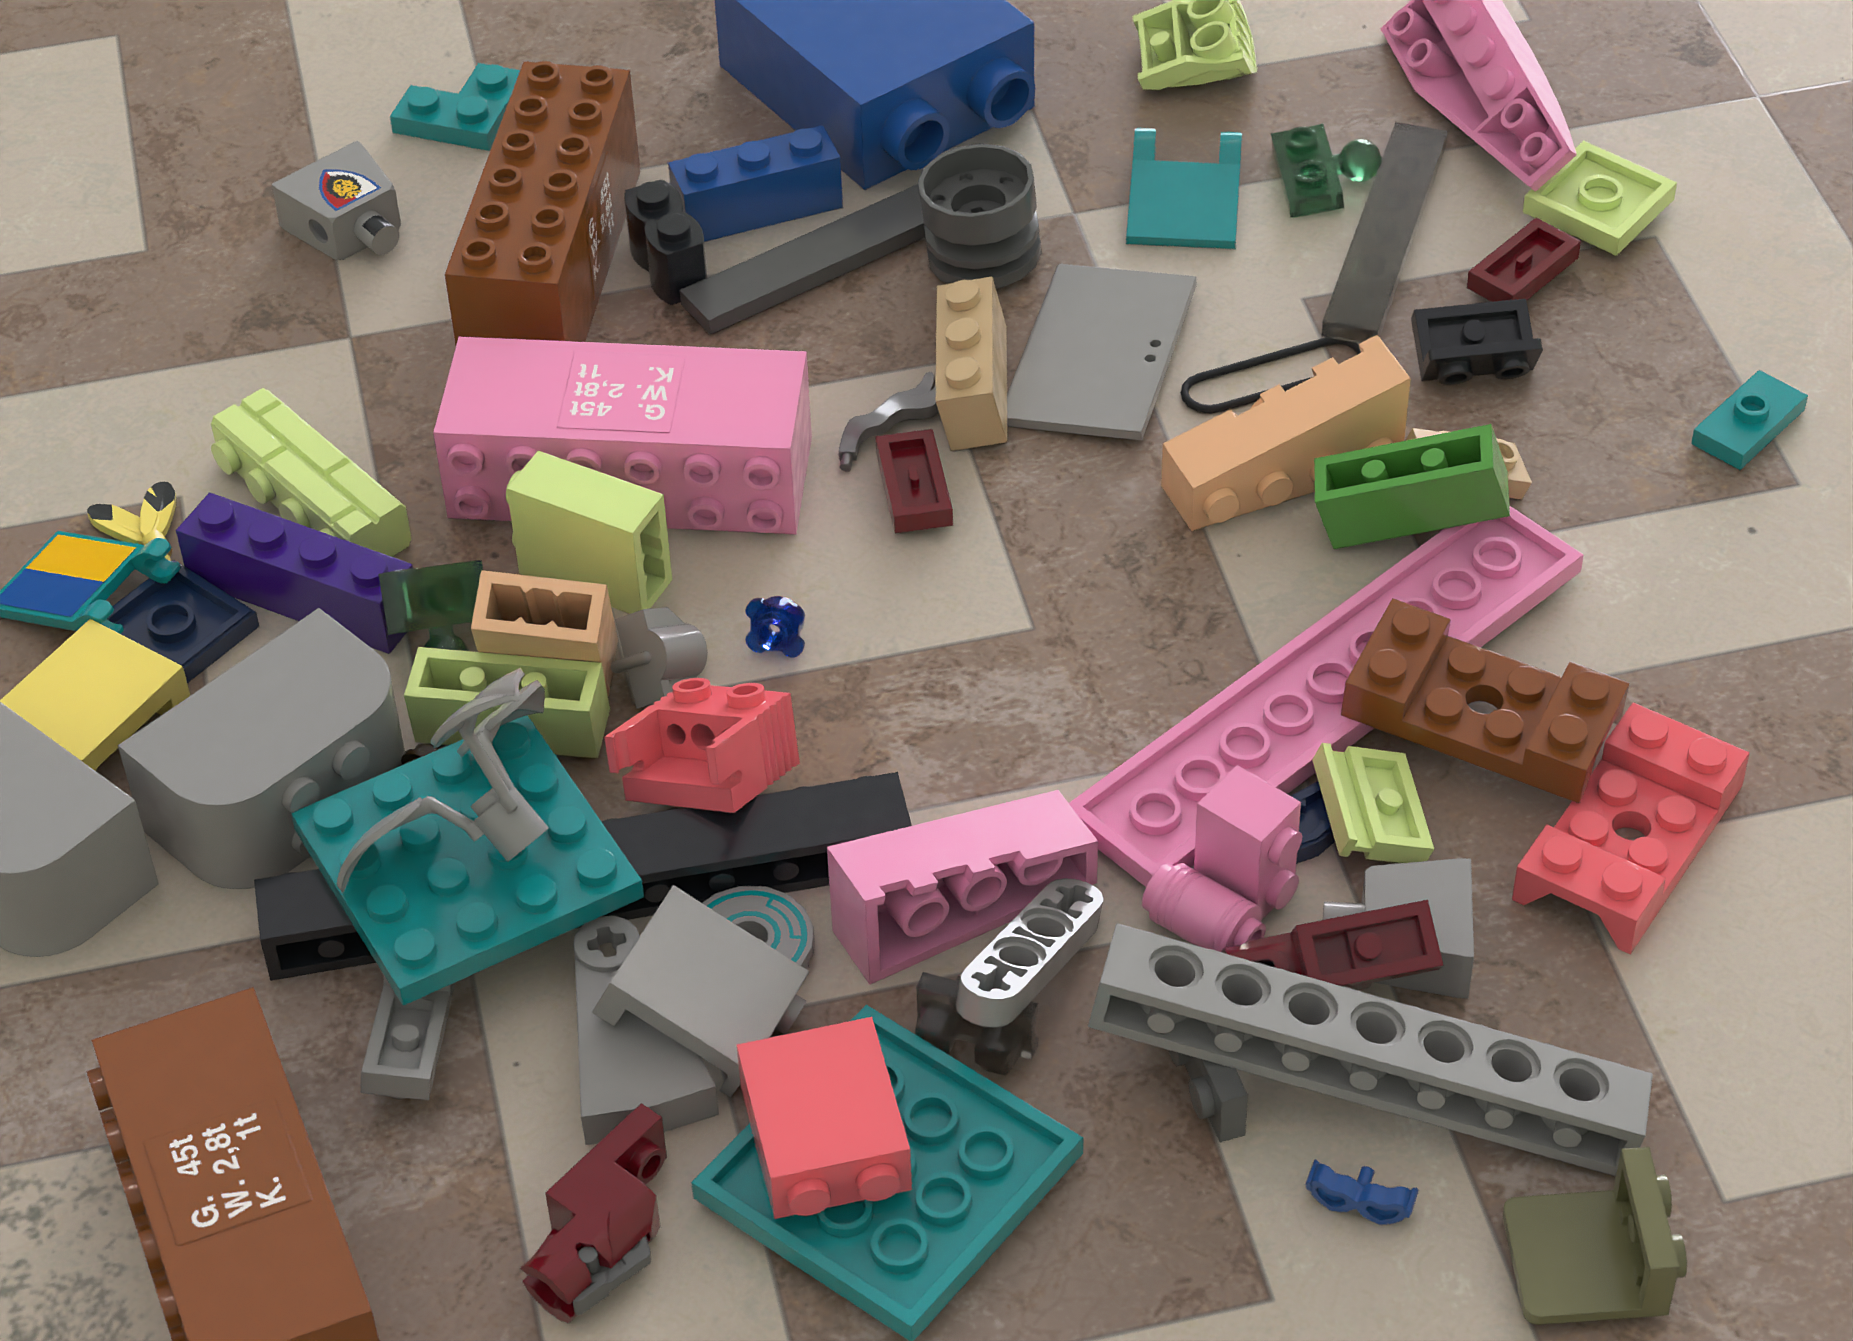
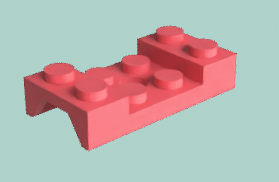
[1512,702,1750,955]

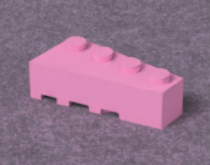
[827,790,1098,985]

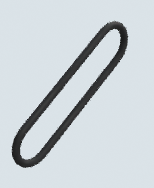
[1180,336,1361,414]

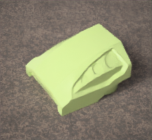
[1133,0,1257,90]

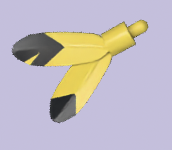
[87,481,176,561]

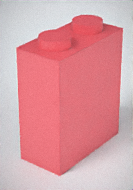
[737,1017,912,1219]

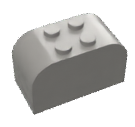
[118,608,405,889]
[0,702,159,957]

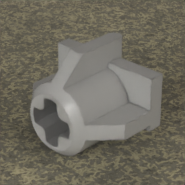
[611,607,708,709]

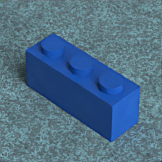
[668,125,843,242]

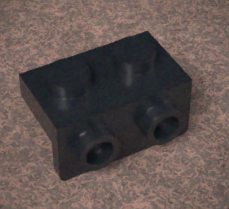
[1411,298,1543,385]

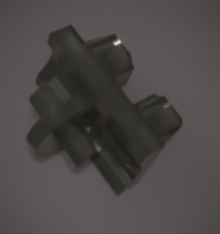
[915,972,1038,1076]

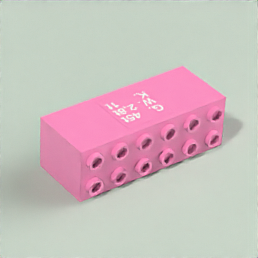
[433,337,812,534]

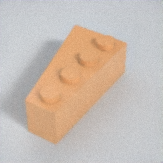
[1161,335,1411,531]

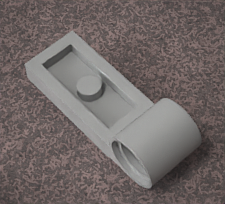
[361,976,455,1100]

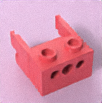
[604,678,800,813]

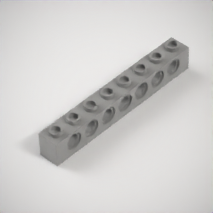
[1088,923,1653,1176]

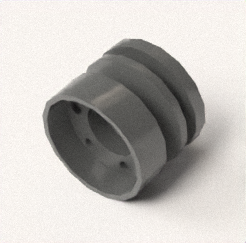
[918,144,1042,288]

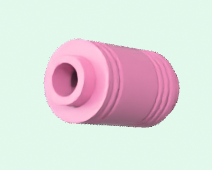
[1142,863,1266,952]

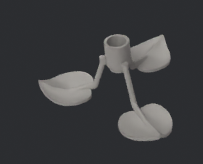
[337,668,549,893]

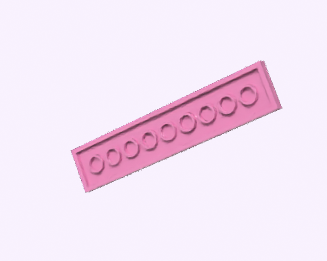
[1069,506,1584,887]

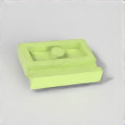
[1312,743,1434,863]

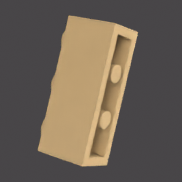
[936,276,1007,451]

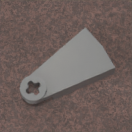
[573,916,719,1145]

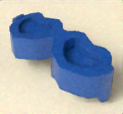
[1305,1159,1419,1225]

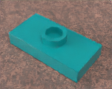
[1691,370,1808,470]

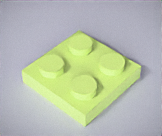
[1523,140,1677,256]

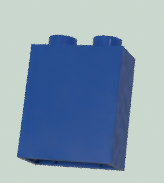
[714,0,1035,190]

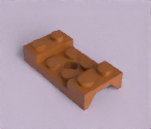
[1341,598,1630,803]

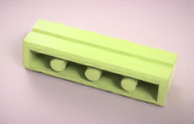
[210,388,412,557]

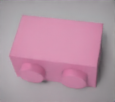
[1194,765,1302,920]

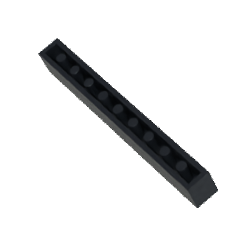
[254,772,912,981]

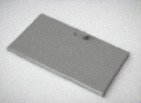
[1007,264,1197,440]

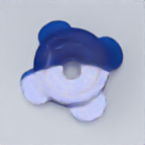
[745,596,805,658]

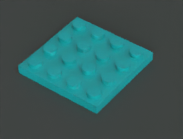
[291,715,644,1006]
[691,1004,1083,1341]

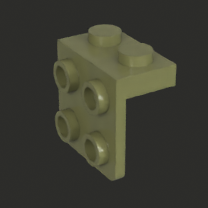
[1502,1147,1687,1325]

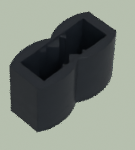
[624,179,707,305]

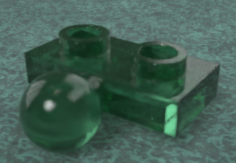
[1271,124,1382,218]
[378,560,483,651]

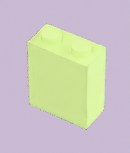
[506,451,673,614]

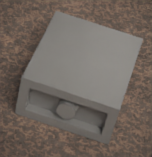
[592,885,810,1098]

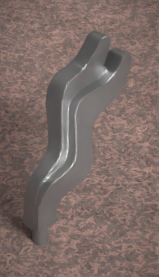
[838,372,939,471]

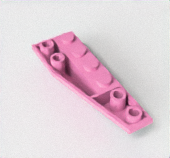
[1380,0,1577,191]

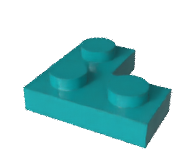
[390,63,520,151]

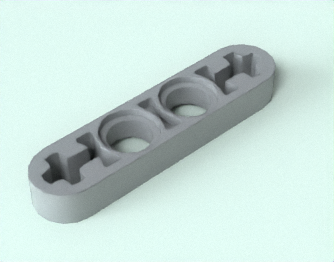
[955,878,1104,1027]

